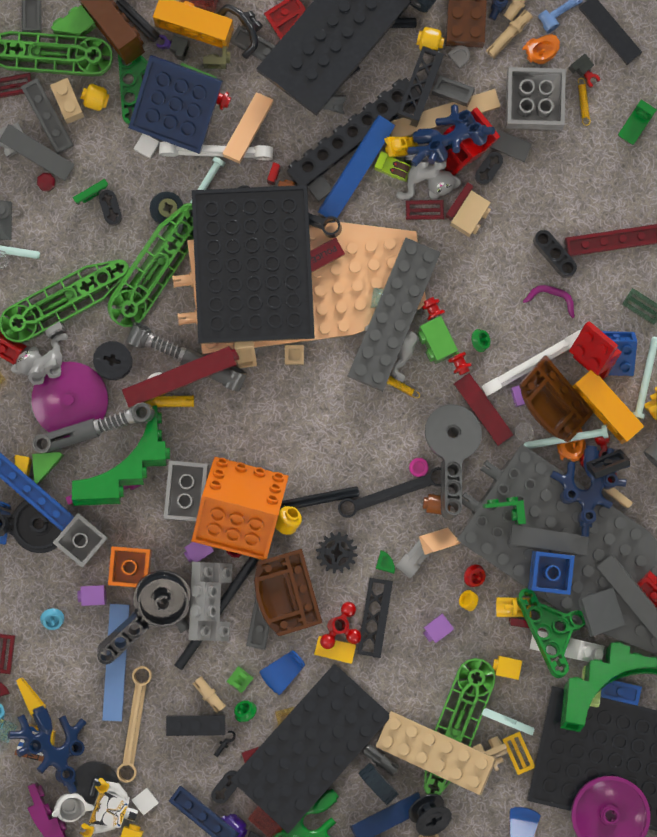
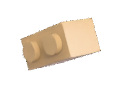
[50,78,85,124]
[450,190,491,237]

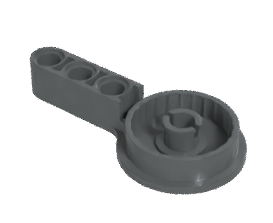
[425,404,482,520]

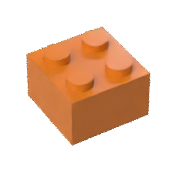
[108,546,152,587]

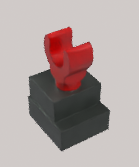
[568,54,600,88]

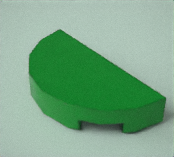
[72,179,108,205]

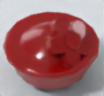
[464,564,486,587]

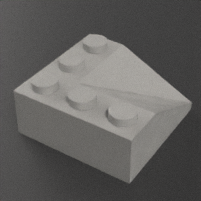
[505,67,566,130]

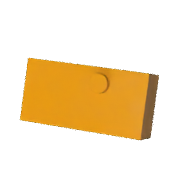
[153,0,234,49]
[573,370,644,444]

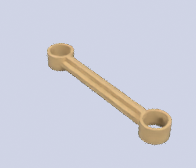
[117,666,152,783]

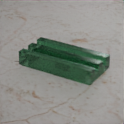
[622,288,657,325]

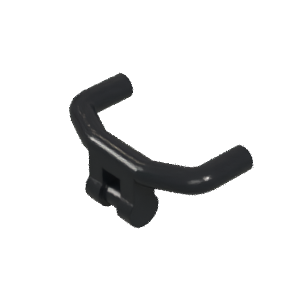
[216,4,263,59]

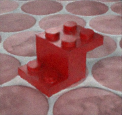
[442,107,500,176]
[569,321,622,380]

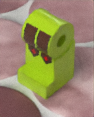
[374,151,412,182]

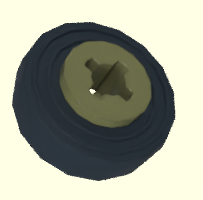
[149,191,183,226]

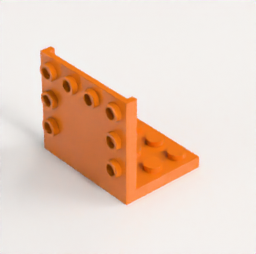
[191,456,289,560]

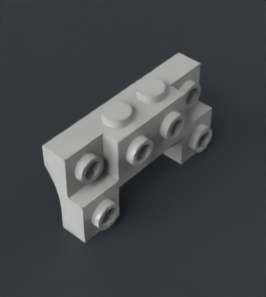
[188,562,232,641]

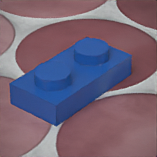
[601,681,642,706]

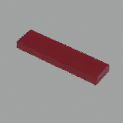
[453,373,514,446]

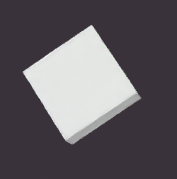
[134,133,160,159]
[132,788,159,816]

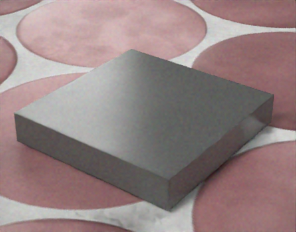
[578,587,625,637]

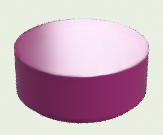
[409,458,428,477]

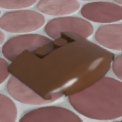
[519,355,594,442]
[254,549,322,636]

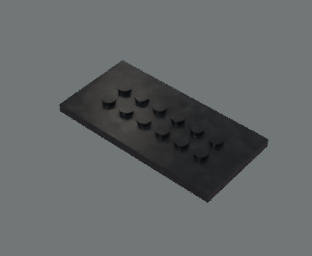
[256,0,411,116]

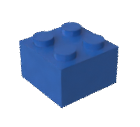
[528,551,575,595]

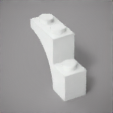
[529,631,605,662]

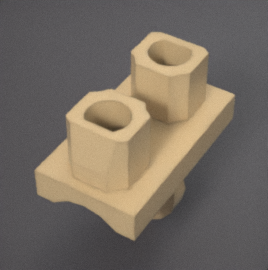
[472,736,508,772]

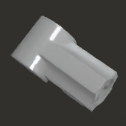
[395,539,429,578]

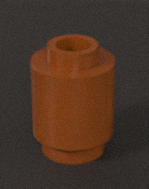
[423,494,451,515]

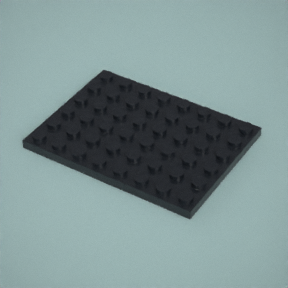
[192,185,315,344]
[527,686,657,831]

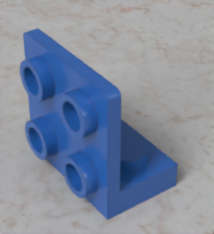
[602,331,637,376]

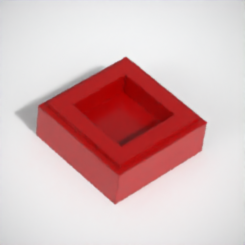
[267,162,280,185]

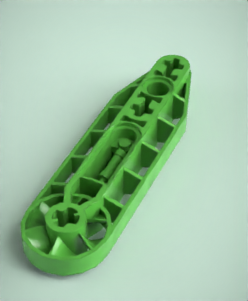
[0,31,113,77]
[108,203,194,327]
[0,259,130,343]
[424,658,496,795]

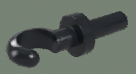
[214,731,236,757]

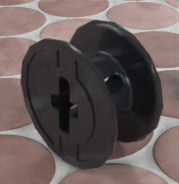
[93,341,133,381]
[409,794,452,836]

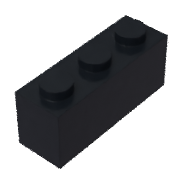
[166,714,226,736]

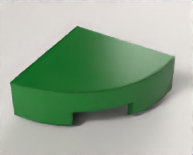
[376,550,395,574]

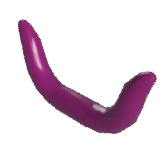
[523,285,575,318]

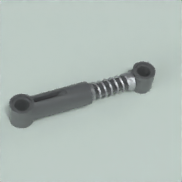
[127,322,247,392]
[32,403,155,453]

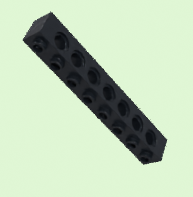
[287,78,420,186]

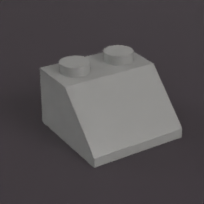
[53,513,108,568]

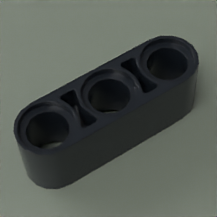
[533,230,577,278]

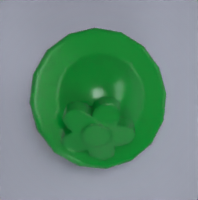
[471,329,491,352]
[234,700,257,722]

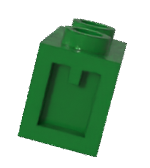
[618,100,657,145]
[482,497,526,525]

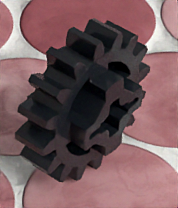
[316,532,358,574]

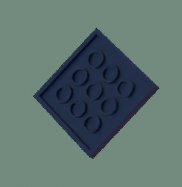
[128,55,223,154]

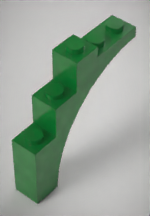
[72,405,170,506]
[560,642,657,732]

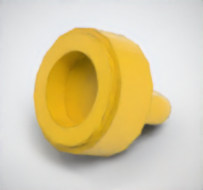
[459,590,478,611]

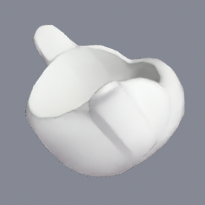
[52,793,95,822]

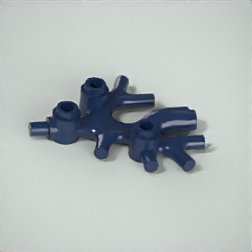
[407,104,495,167]
[550,446,630,537]
[8,705,87,794]

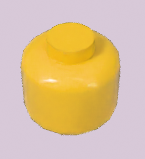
[416,27,445,51]
[80,84,110,111]
[275,506,302,535]

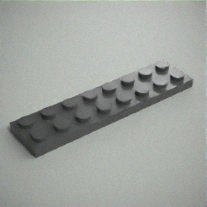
[347,238,441,392]

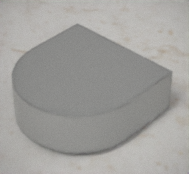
[447,46,470,69]
[45,321,67,339]

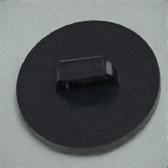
[74,761,119,806]

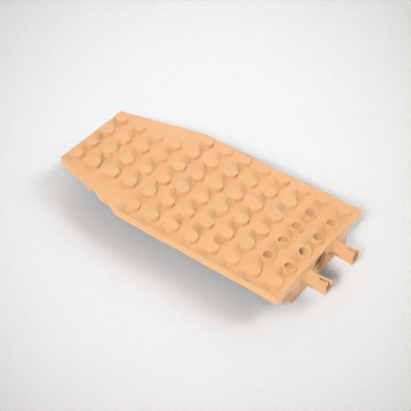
[172,222,426,355]

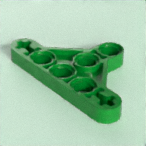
[118,55,148,125]
[517,588,586,678]

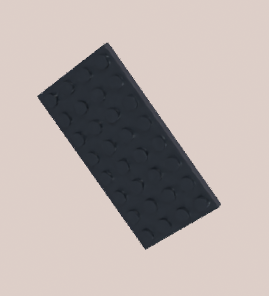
[230,663,389,833]

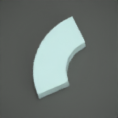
[482,708,535,735]

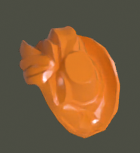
[522,34,560,64]
[557,428,586,462]

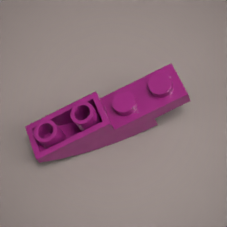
[27,782,67,837]

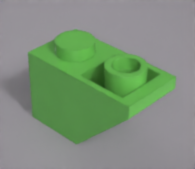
[51,5,97,36]

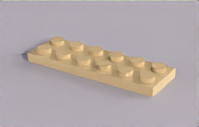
[376,711,496,795]

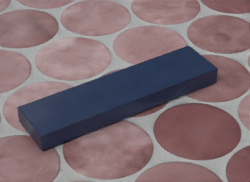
[169,786,239,837]
[350,792,420,837]

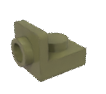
[203,46,231,69]

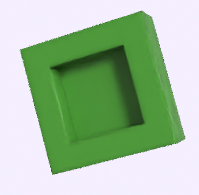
[226,666,253,693]

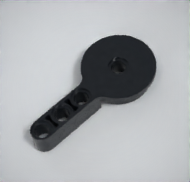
[2,500,62,553]
[97,570,191,665]

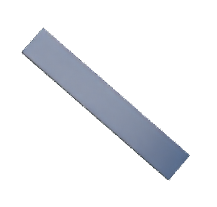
[102,604,130,722]

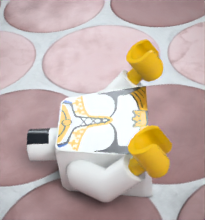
[80,778,138,837]

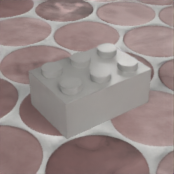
[163,461,209,522]

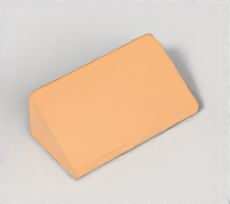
[419,528,460,555]

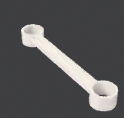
[159,142,273,161]
[482,330,581,397]

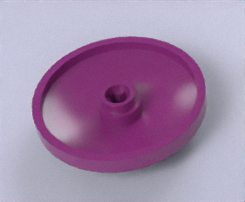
[31,362,109,438]
[571,776,650,837]

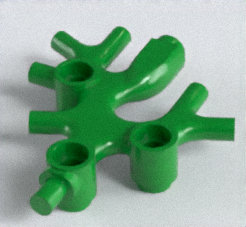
[272,789,339,837]

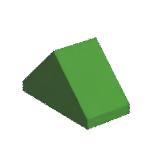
[32,452,64,484]

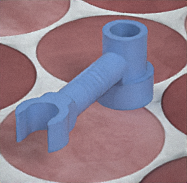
[538,0,583,33]

